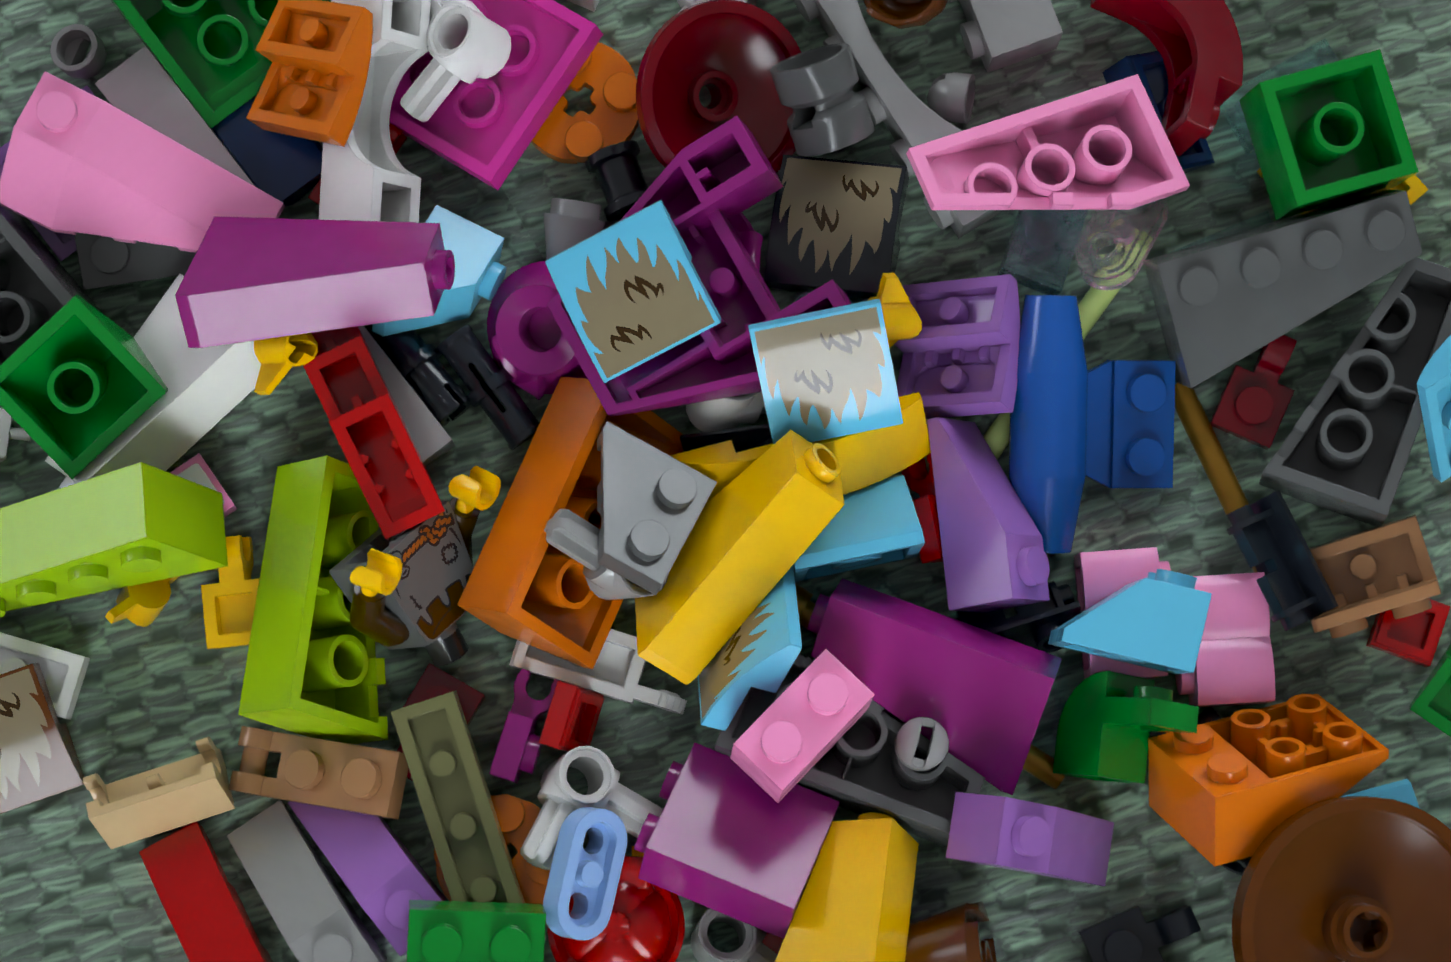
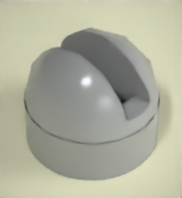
[50,24,107,79]
[927,72,975,124]
[894,717,949,771]

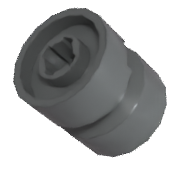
[770,43,875,156]

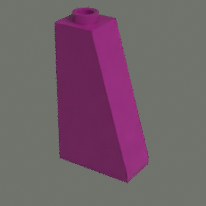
[175,216,455,348]
[807,578,1062,795]

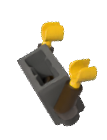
[329,466,501,666]

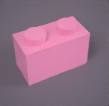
[730,649,875,803]

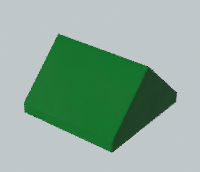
[0,295,168,479]

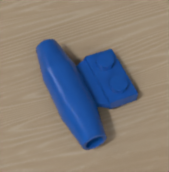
[1009,295,1176,554]

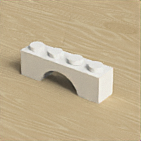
[319,0,431,223]

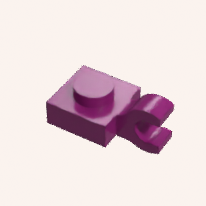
[489,669,561,784]

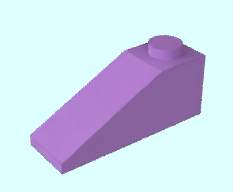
[927,417,1050,612]
[946,792,1114,886]
[288,801,448,956]

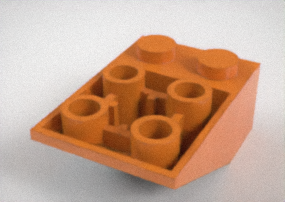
[1148,694,1389,867]

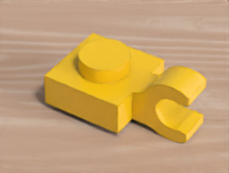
[201,535,260,649]

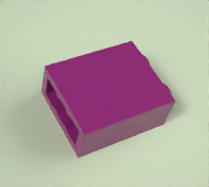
[634,742,840,939]

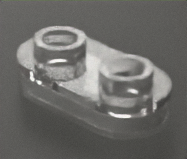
[1075,198,1169,290]

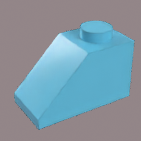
[372,205,507,336]

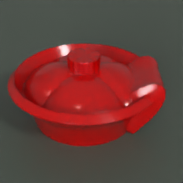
[547,856,685,962]

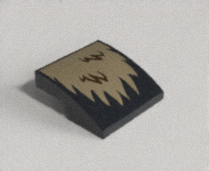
[764,154,909,298]

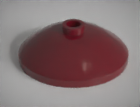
[636,0,802,173]

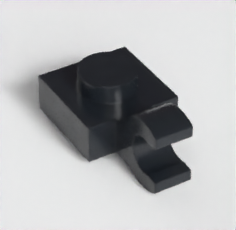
[1078,905,1201,962]

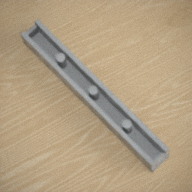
[95,46,456,467]

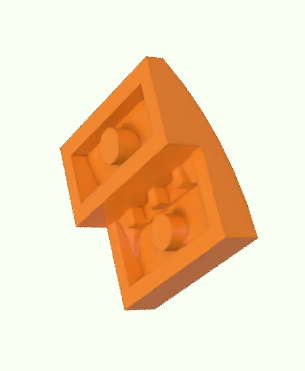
[246,0,373,147]

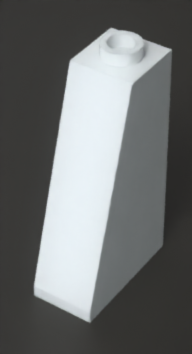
[45,273,261,488]

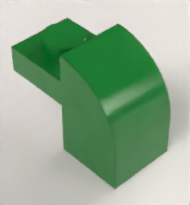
[1053,671,1199,784]

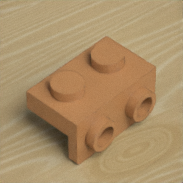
[1309,514,1441,638]

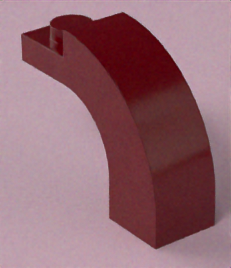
[1090,0,1243,157]

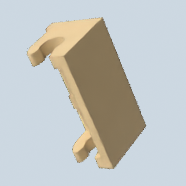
[83,736,235,849]

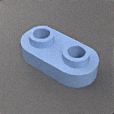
[543,807,627,941]

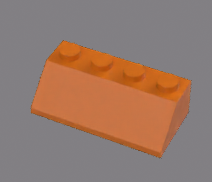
[457,377,684,670]

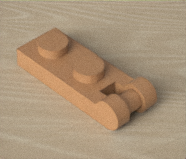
[229,726,409,820]

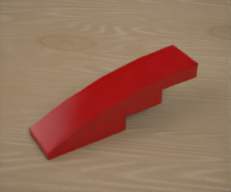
[303,326,445,540]
[139,821,273,962]

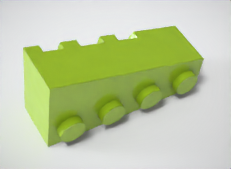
[238,455,388,744]
[0,462,228,618]

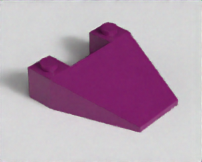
[547,116,851,417]

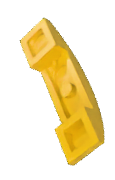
[670,392,931,503]

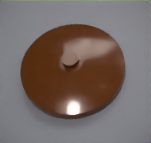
[1232,796,1451,962]

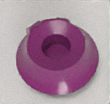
[487,261,588,400]

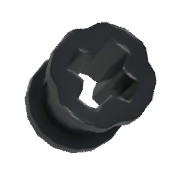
[585,140,648,221]

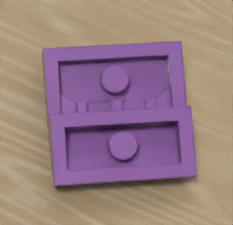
[894,274,1020,419]

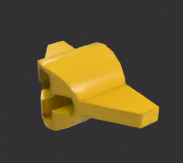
[867,273,922,348]
[254,333,318,395]
[105,576,180,627]

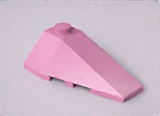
[0,71,285,253]
[906,74,1190,210]

